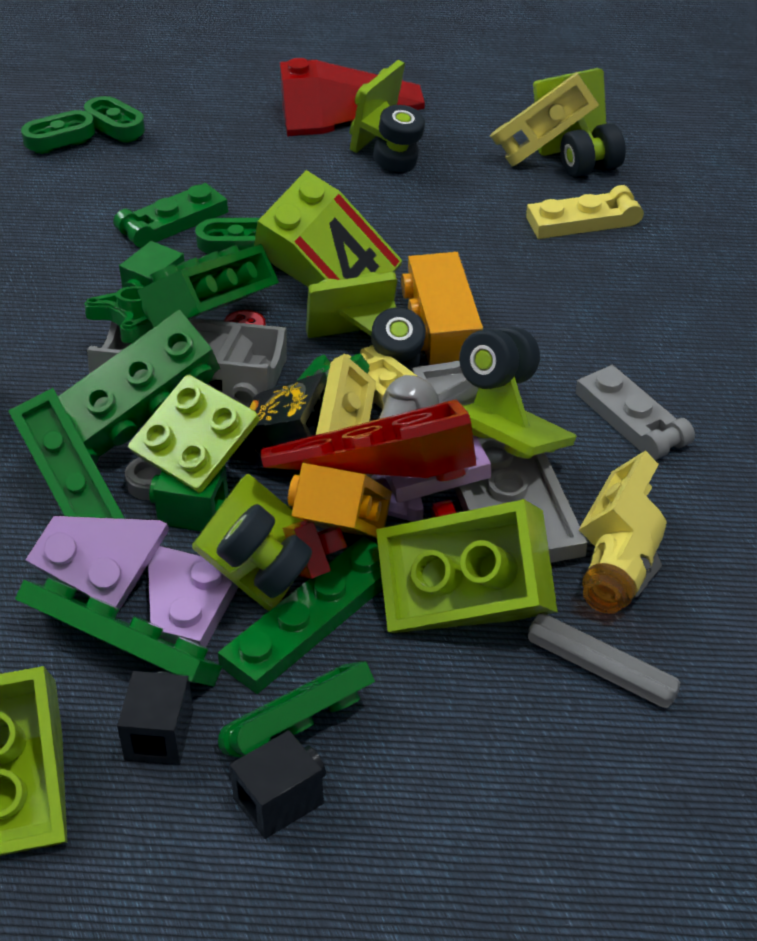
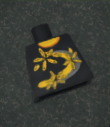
[237,372,327,467]

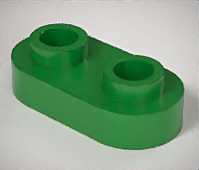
[84,96,145,143]
[21,110,95,154]
[195,218,260,254]

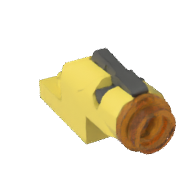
[579,450,667,614]

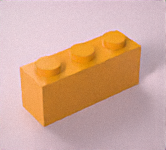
[401,252,483,365]
[288,463,392,539]

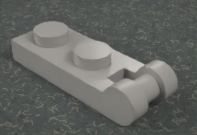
[576,365,695,460]

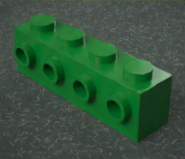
[137,244,279,327]
[58,309,221,464]

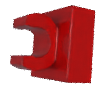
[282,521,347,579]

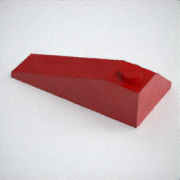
[280,58,425,136]
[261,399,477,482]

